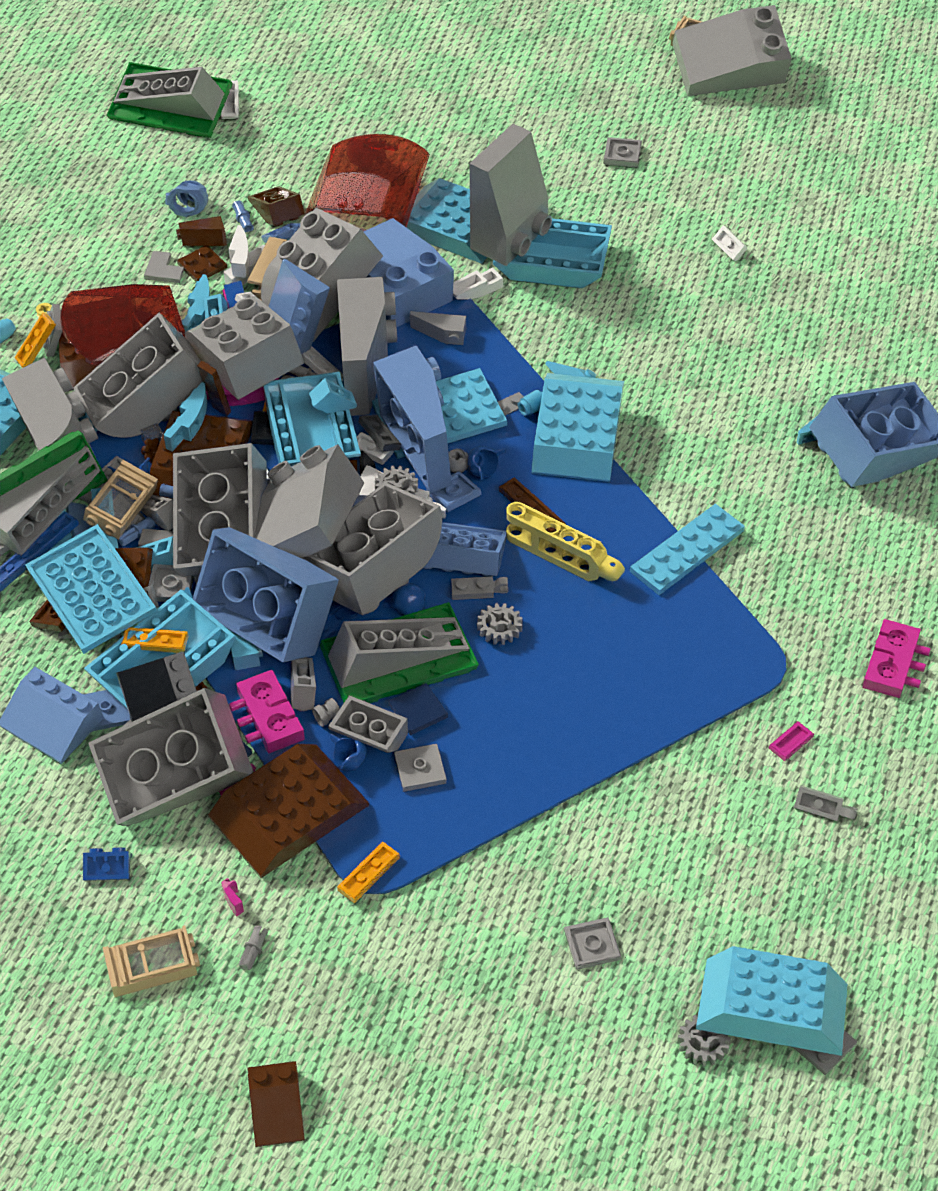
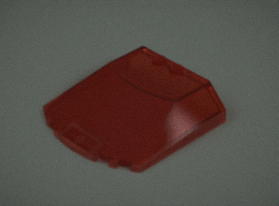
[305,134,430,227]
[60,284,185,365]

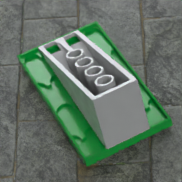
[106,62,233,138]
[0,430,108,555]
[319,602,479,703]

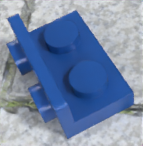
[83,847,132,881]

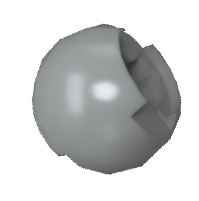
[448,448,468,473]

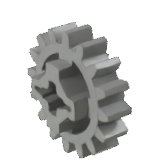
[375,466,418,495]
[477,603,523,645]
[678,1015,731,1066]

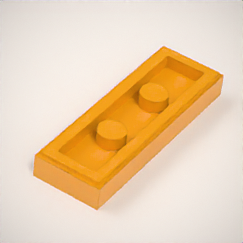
[14,312,56,368]
[121,627,189,653]
[337,841,400,903]

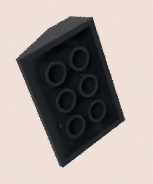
[116,651,197,722]

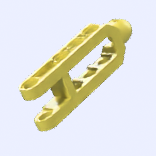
[506,502,625,582]

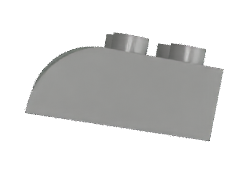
[261,208,383,342]
[185,296,304,400]
[74,312,203,437]
[2,358,98,455]
[303,482,442,615]

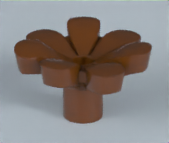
[141,438,159,463]

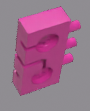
[862,619,931,698]
[229,670,305,754]

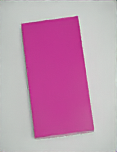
[768,721,814,761]

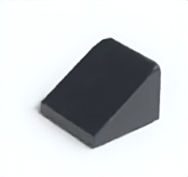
[359,451,376,475]

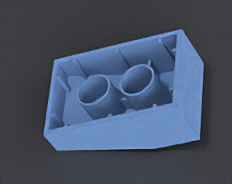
[364,218,454,327]
[373,346,452,494]
[809,382,938,487]
[193,527,339,662]

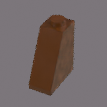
[176,216,227,246]

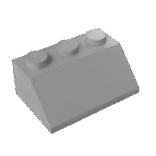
[328,695,408,753]

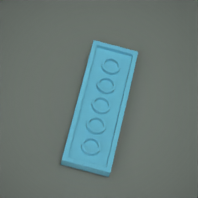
[630,504,745,595]

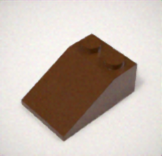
[247,186,305,226]
[247,1061,305,1147]

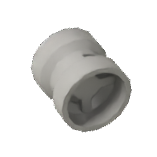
[312,698,340,727]

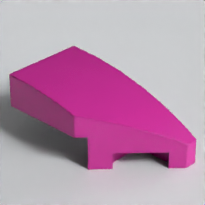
[221,878,244,917]

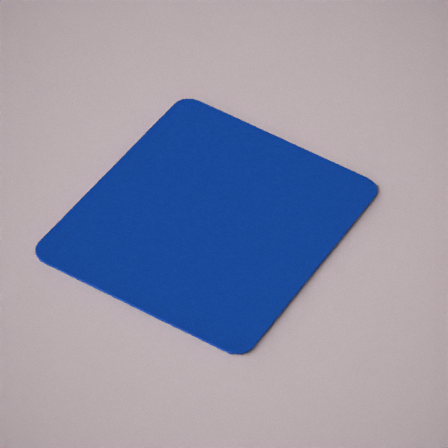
[89,296,786,894]

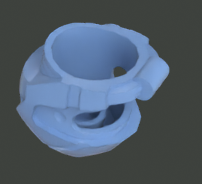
[165,180,208,217]

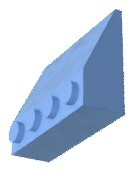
[269,259,330,354]
[423,523,507,577]
[0,667,104,764]

